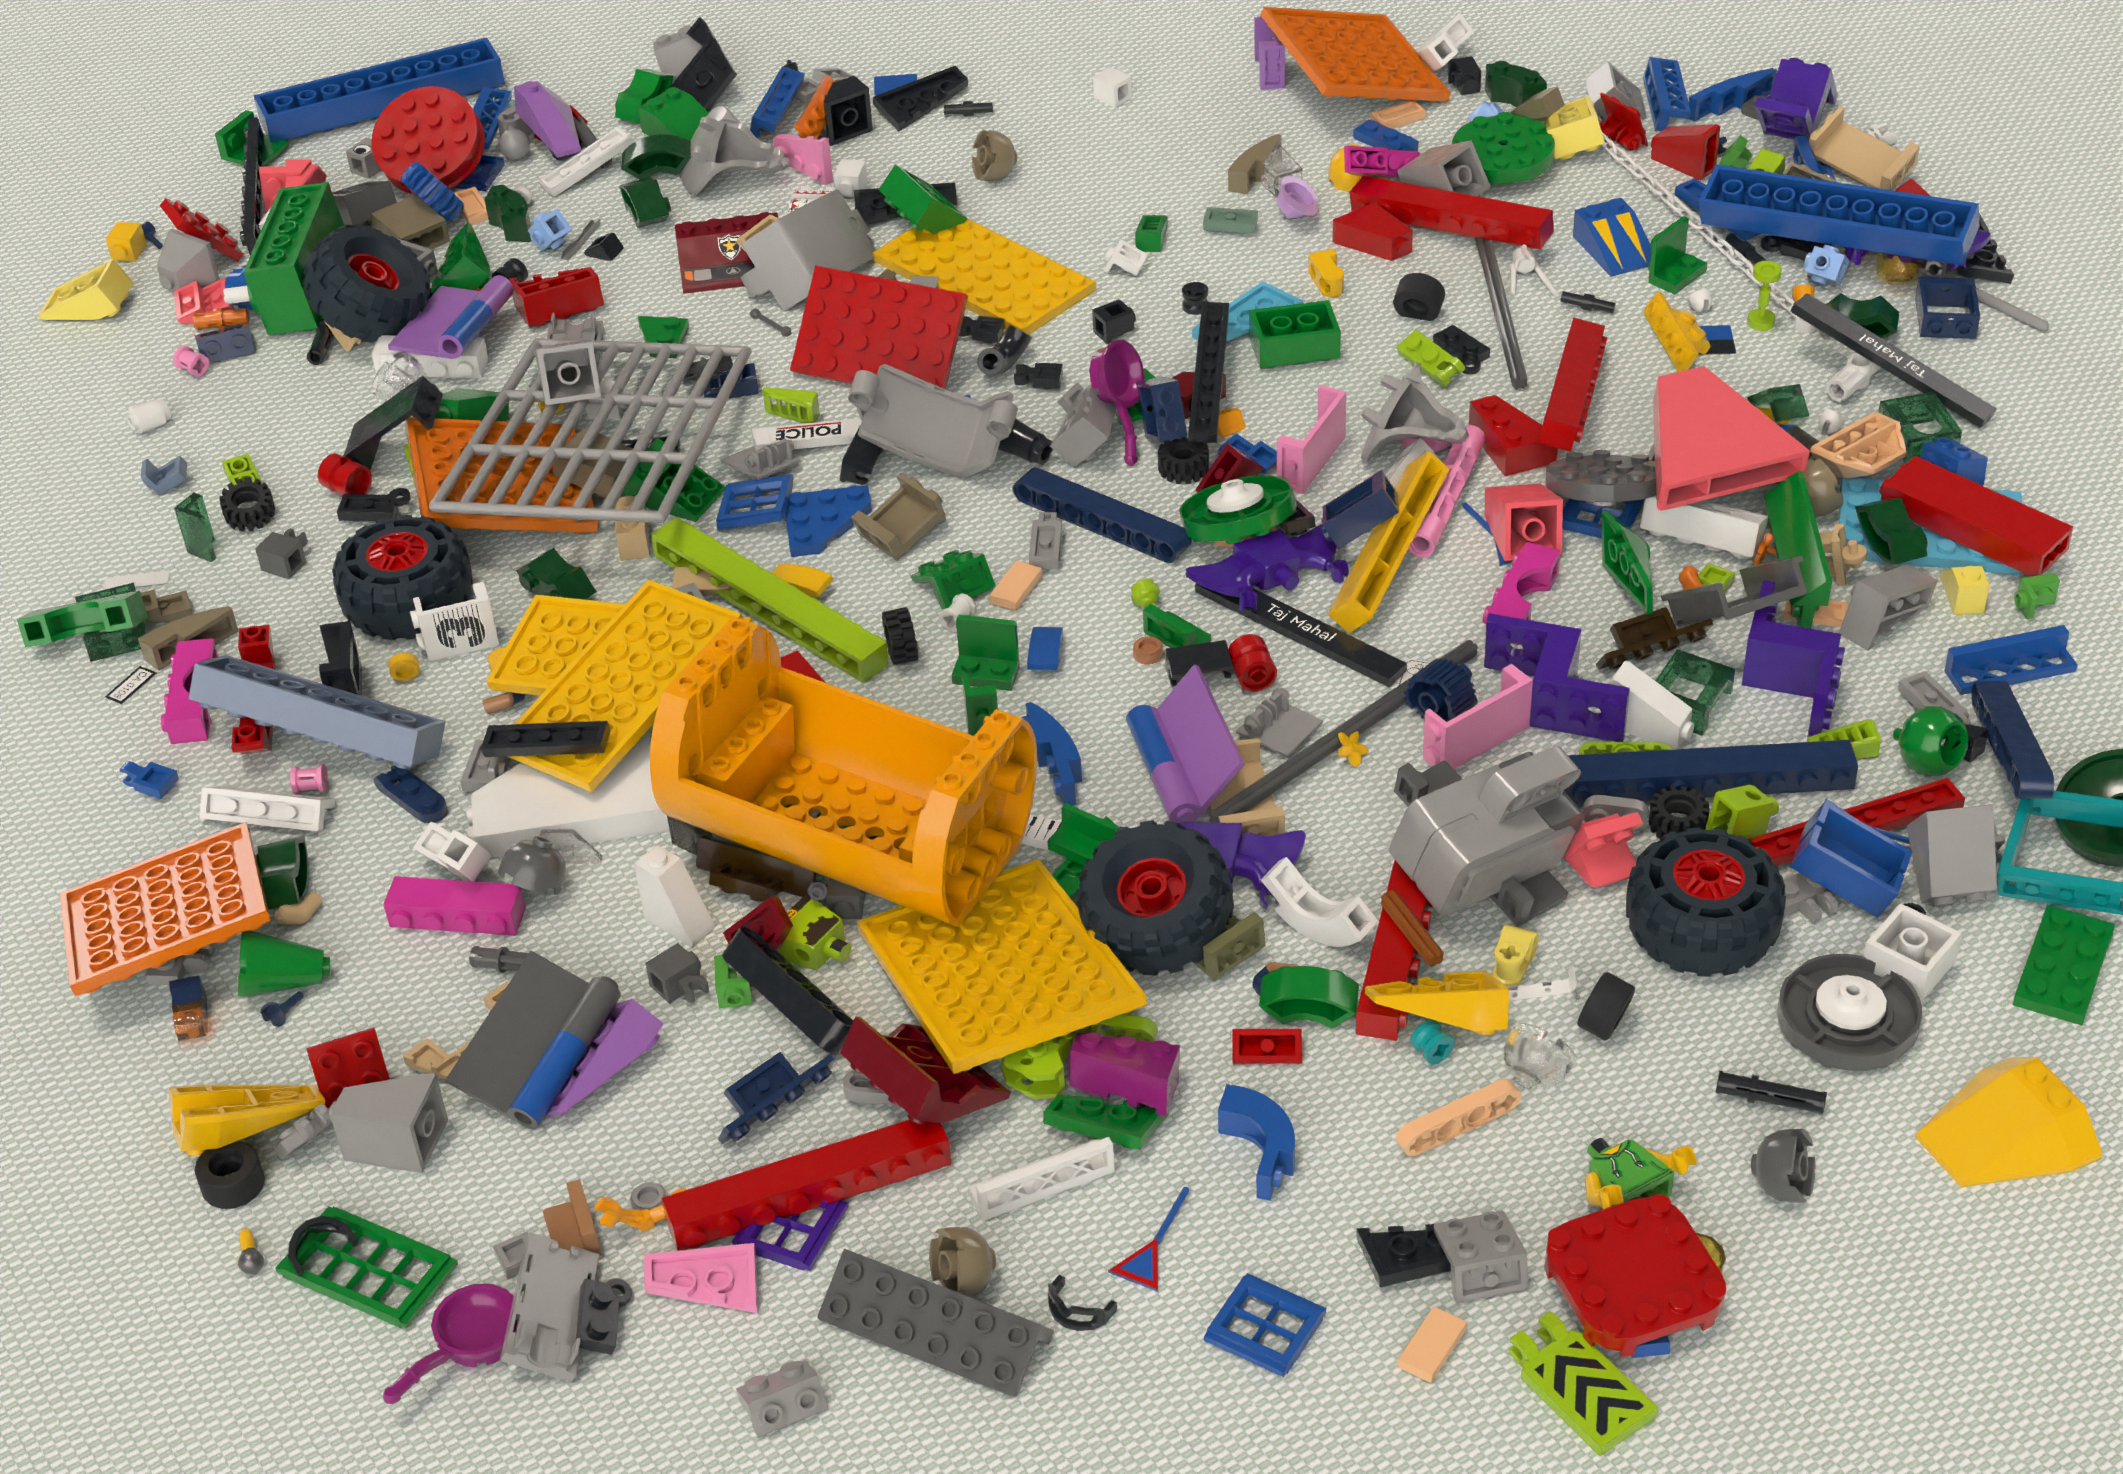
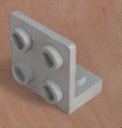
[1434,1211,1528,1303]

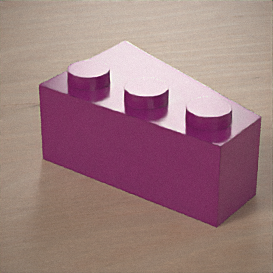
[1069,1032,1180,1117]

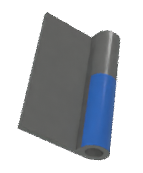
[445,951,621,1129]

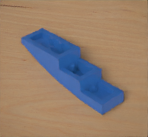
[1689,68,1777,122]

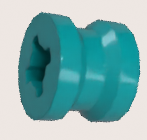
[1410,1020,1455,1064]

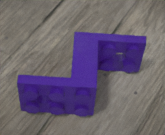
[1755,58,1838,142]
[1742,580,1845,738]
[1484,613,1630,742]

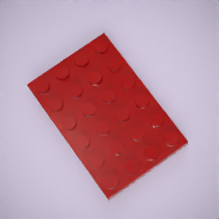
[790,265,968,389]

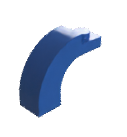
[1218,1084,1295,1201]

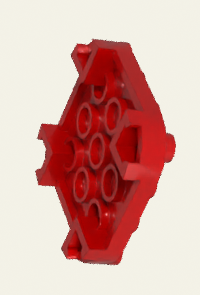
[1544,1194,1726,1357]

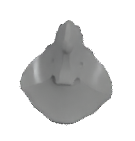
[681,106,789,195]
[1361,362,1469,461]

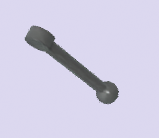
[750,308,792,337]

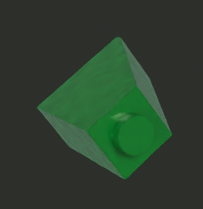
[435,388,509,421]

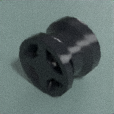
[1182,282,1209,315]

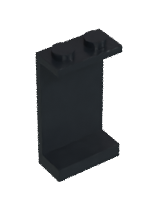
[343,376,443,470]

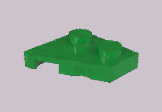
[638,316,689,358]

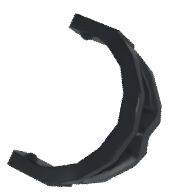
[288,1216,358,1277]
[1048,1275,1117,1331]

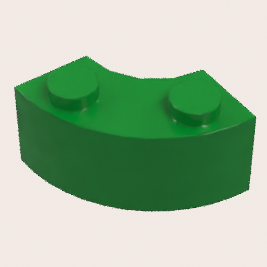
[615,69,674,124]
[1259,966,1359,1029]

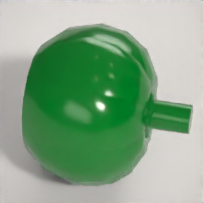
[1893,706,1968,776]

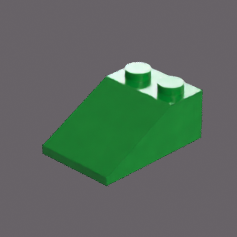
[638,87,709,141]

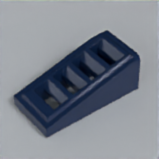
[703,363,759,398]

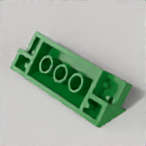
[1763,472,1832,629]

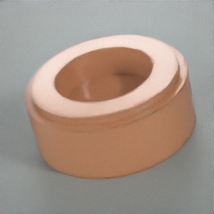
[1133,636,1163,664]

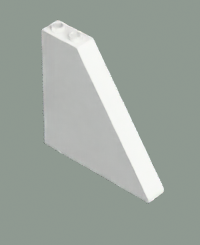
[466,724,670,858]

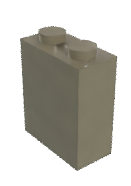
[371,195,450,249]
[553,427,633,499]

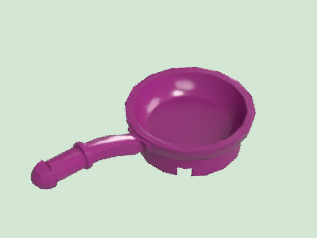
[1089,339,1145,466]
[383,1284,518,1404]

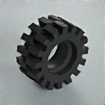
[1158,437,1209,484]
[219,478,275,531]
[882,607,918,665]
[1648,786,1710,839]

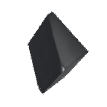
[584,232,624,261]
[1945,724,1989,763]

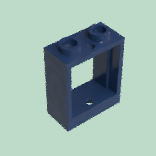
[1915,277,1980,339]
[1136,377,1188,442]
[1321,470,1399,549]

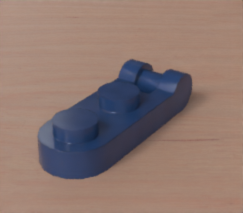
[373,765,448,823]

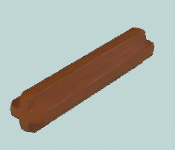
[1381,890,1444,967]

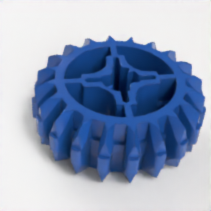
[401,162,464,222]

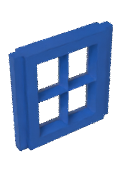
[716,474,794,530]
[1562,499,1645,538]
[1204,1273,1326,1377]

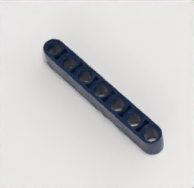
[1012,467,1192,563]
[1971,681,2054,799]

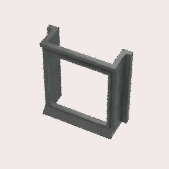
[1661,555,1808,626]

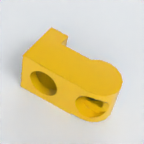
[1308,249,1344,298]

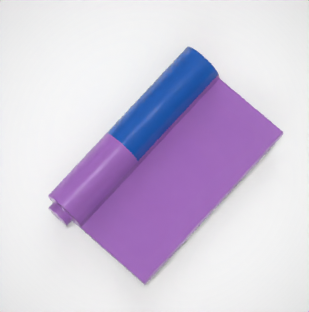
[388,276,514,359]
[1126,664,1245,823]

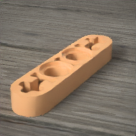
[1395,1079,1522,1156]

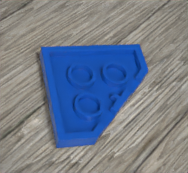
[786,485,872,557]

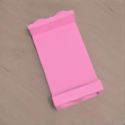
[1277,385,1346,494]
[1423,664,1533,769]

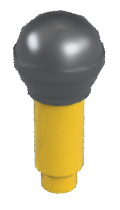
[238,1229,264,1274]

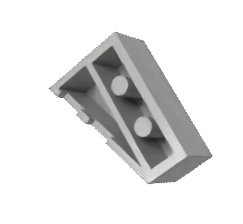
[1050,384,1116,467]
[1839,564,1938,651]

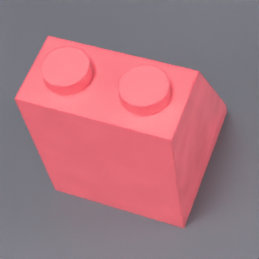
[1484,483,1563,561]

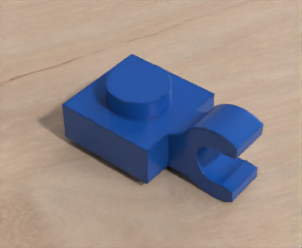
[119,761,179,799]

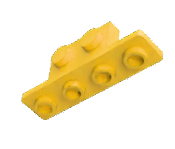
[1643,292,1711,372]

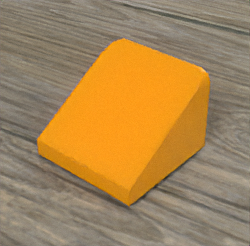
[1218,408,1245,437]

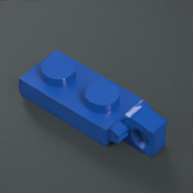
[1353,120,1419,151]

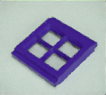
[732,1199,849,1271]

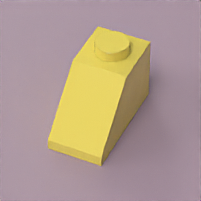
[1940,566,1990,615]

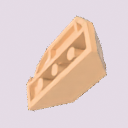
[1810,412,1906,479]

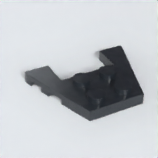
[671,17,737,111]

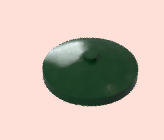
[2055,749,2123,867]

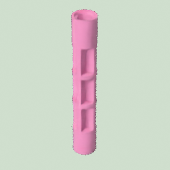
[1408,425,1485,557]

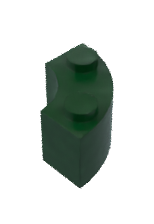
[1485,61,1547,107]
[621,134,691,180]
[619,177,671,228]
[484,185,531,242]
[1826,293,1900,339]
[1855,498,1928,564]
[516,548,597,600]
[256,836,309,910]

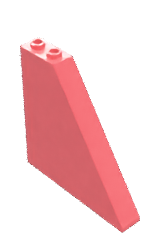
[1653,366,1810,511]

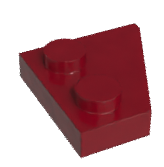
[723,896,793,987]

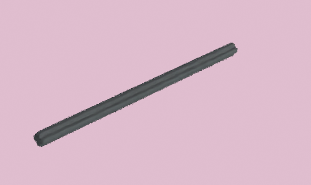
[1475,237,1527,389]
[1209,640,1478,823]

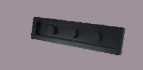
[481,721,611,757]

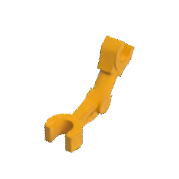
[594,1188,686,1231]

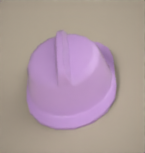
[1276,176,1318,219]

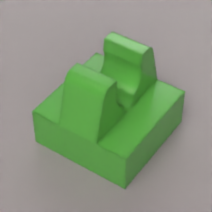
[1719,135,1753,168]

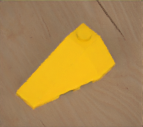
[1365,971,1509,1035]

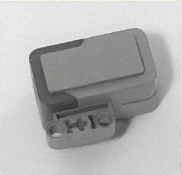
[1388,746,1585,917]

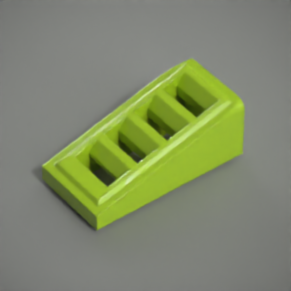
[762,387,820,424]
[1807,719,1881,759]

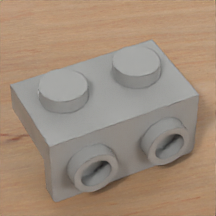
[460,740,511,792]
[736,1360,828,1437]

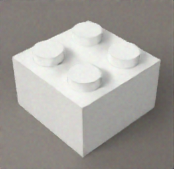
[1863,903,1962,1001]

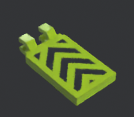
[1509,1311,1658,1456]

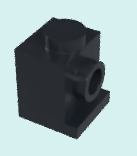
[1448,56,1481,95]
[1092,299,1136,344]

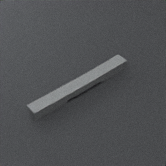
[561,219,600,260]

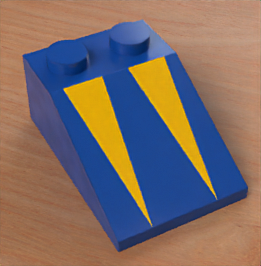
[1573,198,1651,277]

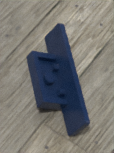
[718,1052,836,1144]

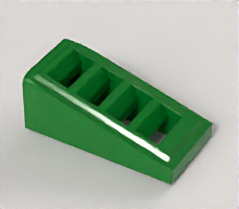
[1135,215,1168,252]

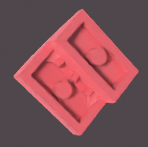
[173,277,234,324]

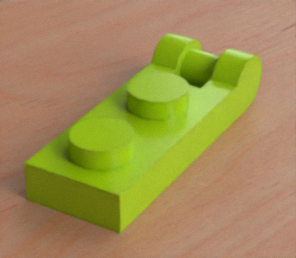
[1396,330,1465,387]

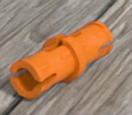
[193,308,250,330]

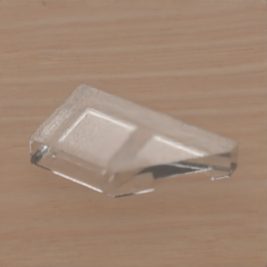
[540,829,603,864]

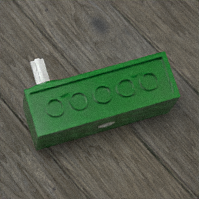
[223,182,345,335]

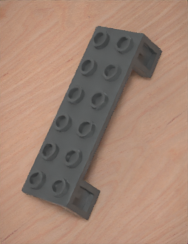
[1394,761,1568,927]
[817,1249,1054,1397]

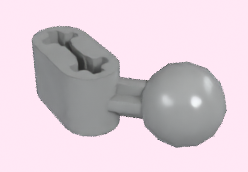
[498,104,534,160]

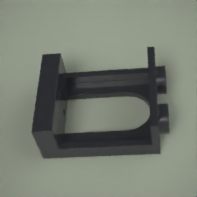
[319,621,362,696]

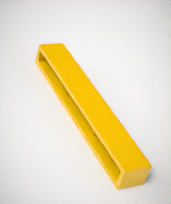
[1328,450,1450,634]

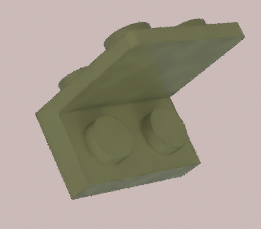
[1192,912,1266,981]

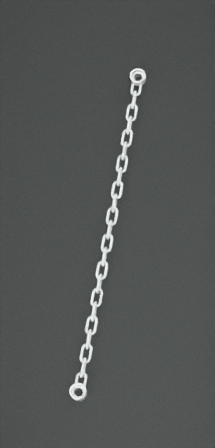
[1601,132,1817,333]

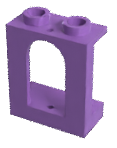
[1254,17,1285,90]

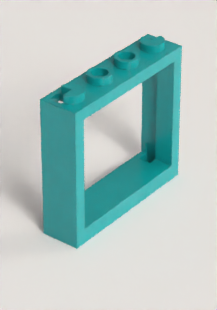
[1997,791,2123,915]

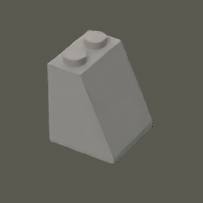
[1397,140,1491,196]
[534,340,601,405]
[1907,804,1997,907]
[329,1073,448,1173]

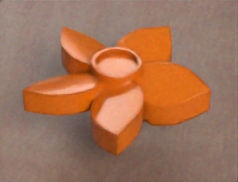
[1754,532,1777,565]

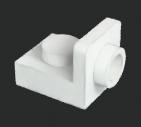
[1103,239,1148,276]

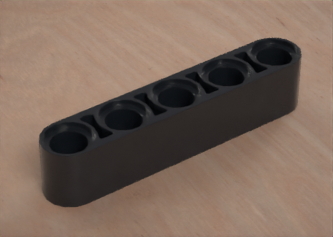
[722,926,854,1055]

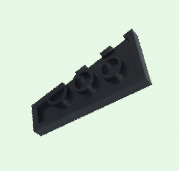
[873,66,968,132]
[854,182,957,224]
[1957,213,2014,284]

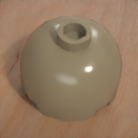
[972,130,1017,181]
[1803,456,1843,516]
[929,1227,996,1298]

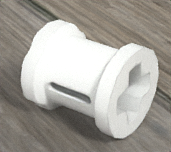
[939,593,977,632]

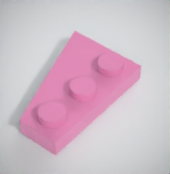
[773,134,833,185]
[644,1243,758,1313]

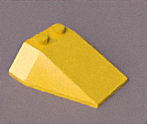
[1915,1057,2103,1187]
[169,1085,325,1156]

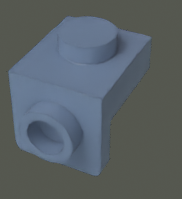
[141,456,187,495]

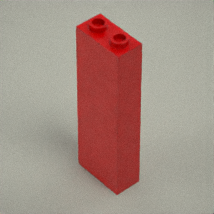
[1879,456,2074,576]

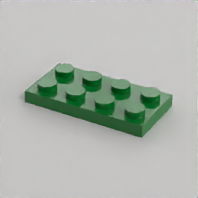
[2012,905,2115,1026]

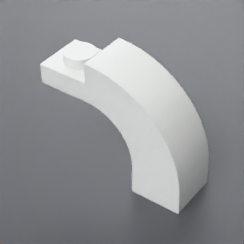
[1417,13,1474,71]
[413,822,492,882]
[1261,857,1379,947]

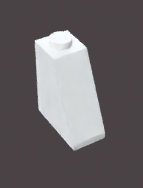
[1611,661,1695,749]
[634,845,715,947]

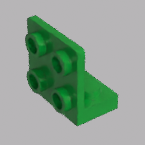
[215,110,289,167]
[1648,216,1707,295]
[910,550,996,609]
[951,614,1020,691]

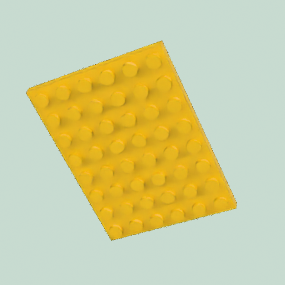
[857,859,1147,1074]

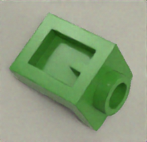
[2014,573,2060,619]
[714,955,752,1008]

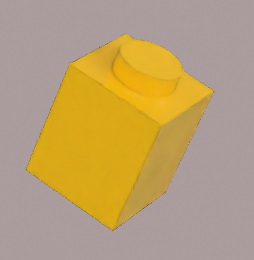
[106,222,147,262]

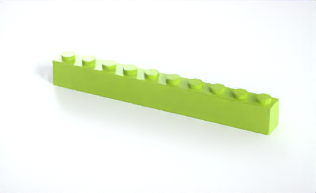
[651,517,888,683]

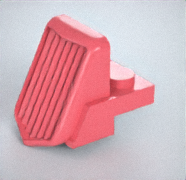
[259,159,327,212]
[1564,812,1643,888]

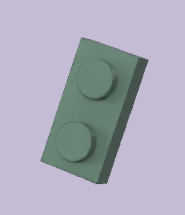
[1203,207,1258,234]

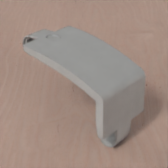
[740,189,876,311]
[848,364,1018,478]

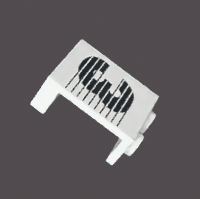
[410,582,499,662]

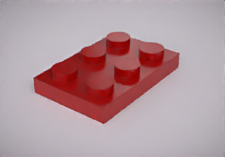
[159,198,243,262]

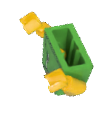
[1585,1138,1698,1209]

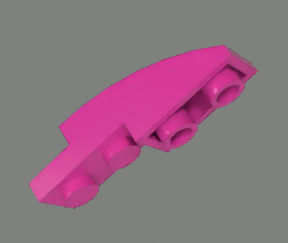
[1344,146,1420,179]

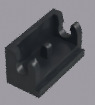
[839,426,884,485]
[1165,640,1233,687]

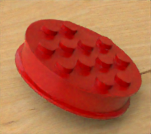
[371,86,485,195]

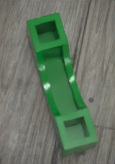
[17,591,148,648]

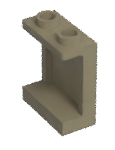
[851,473,946,561]

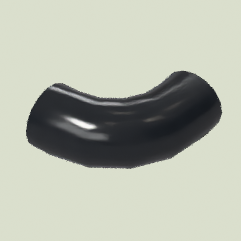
[977,324,1032,376]

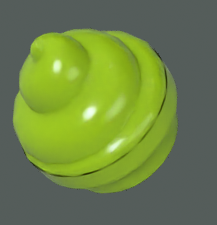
[1131,578,1160,608]

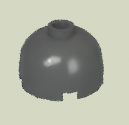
[497,836,566,895]
[1751,1129,1816,1203]

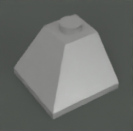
[157,229,220,291]

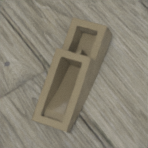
[1510,86,1565,122]
[1228,134,1282,194]
[138,606,239,671]

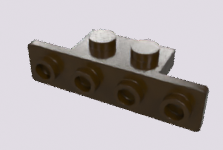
[1596,607,1714,670]
[696,836,817,902]

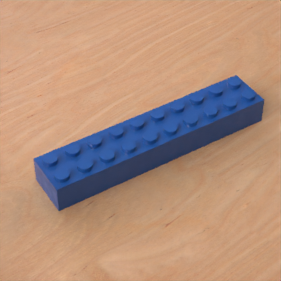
[253,37,505,142]
[1698,164,1979,265]

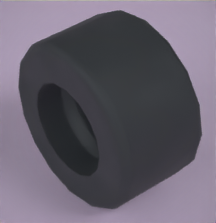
[1393,273,1446,321]
[1577,972,1636,1041]
[194,1140,265,1209]

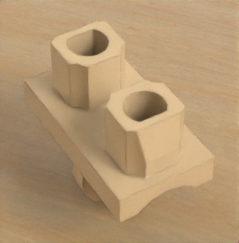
[1820,524,1868,585]

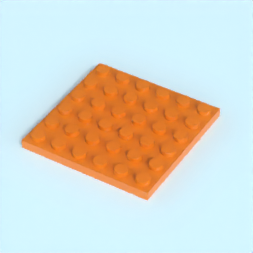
[1260,7,1451,102]
[405,417,598,533]
[60,822,271,996]

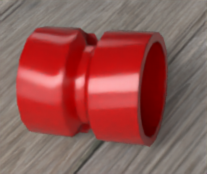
[317,453,372,496]
[1228,634,1277,692]

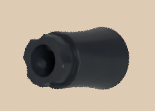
[998,418,1053,465]

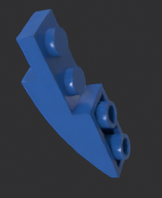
[1021,702,1082,806]

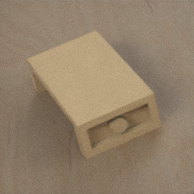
[1809,106,1920,191]
[1209,738,1285,837]

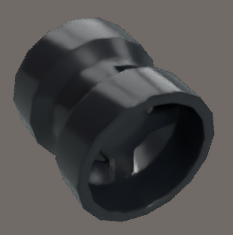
[492,258,529,282]

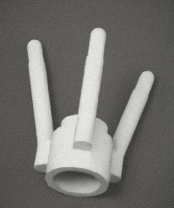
[1509,245,1558,296]

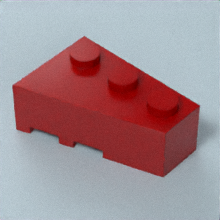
[509,267,604,326]
[1469,395,1558,476]

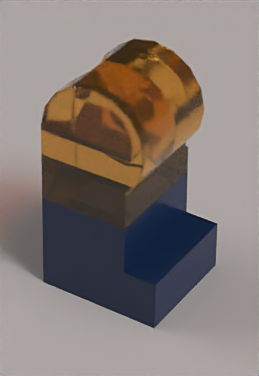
[169,975,208,1042]

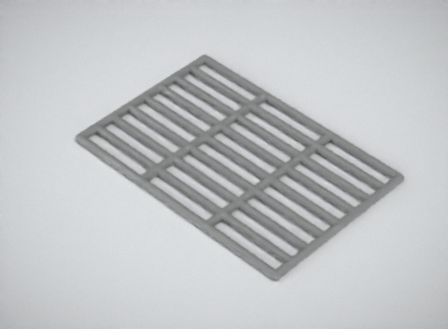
[429,338,751,523]

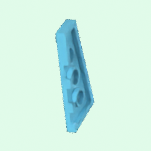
[1192,281,1303,342]

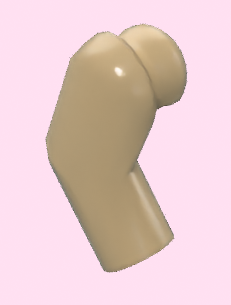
[274,892,323,925]

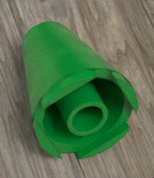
[238,931,330,997]

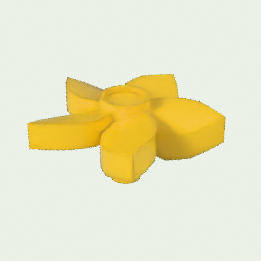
[1338,731,1369,768]

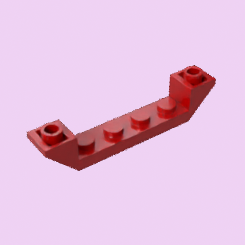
[231,625,276,755]

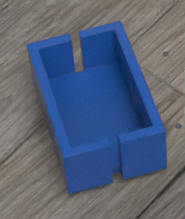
[1790,801,1913,918]

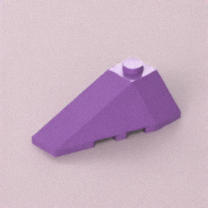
[514,81,581,158]
[546,999,664,1117]

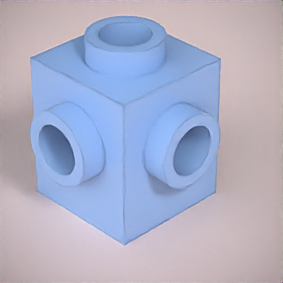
[527,208,572,252]
[1804,245,1850,286]

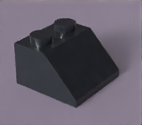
[823,75,873,146]

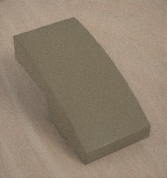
[141,589,193,622]

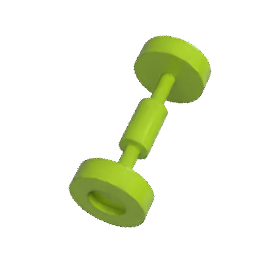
[1747,261,1782,331]

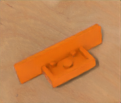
[794,75,837,139]

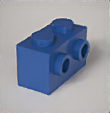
[1920,438,1988,486]

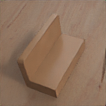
[543,1179,601,1256]

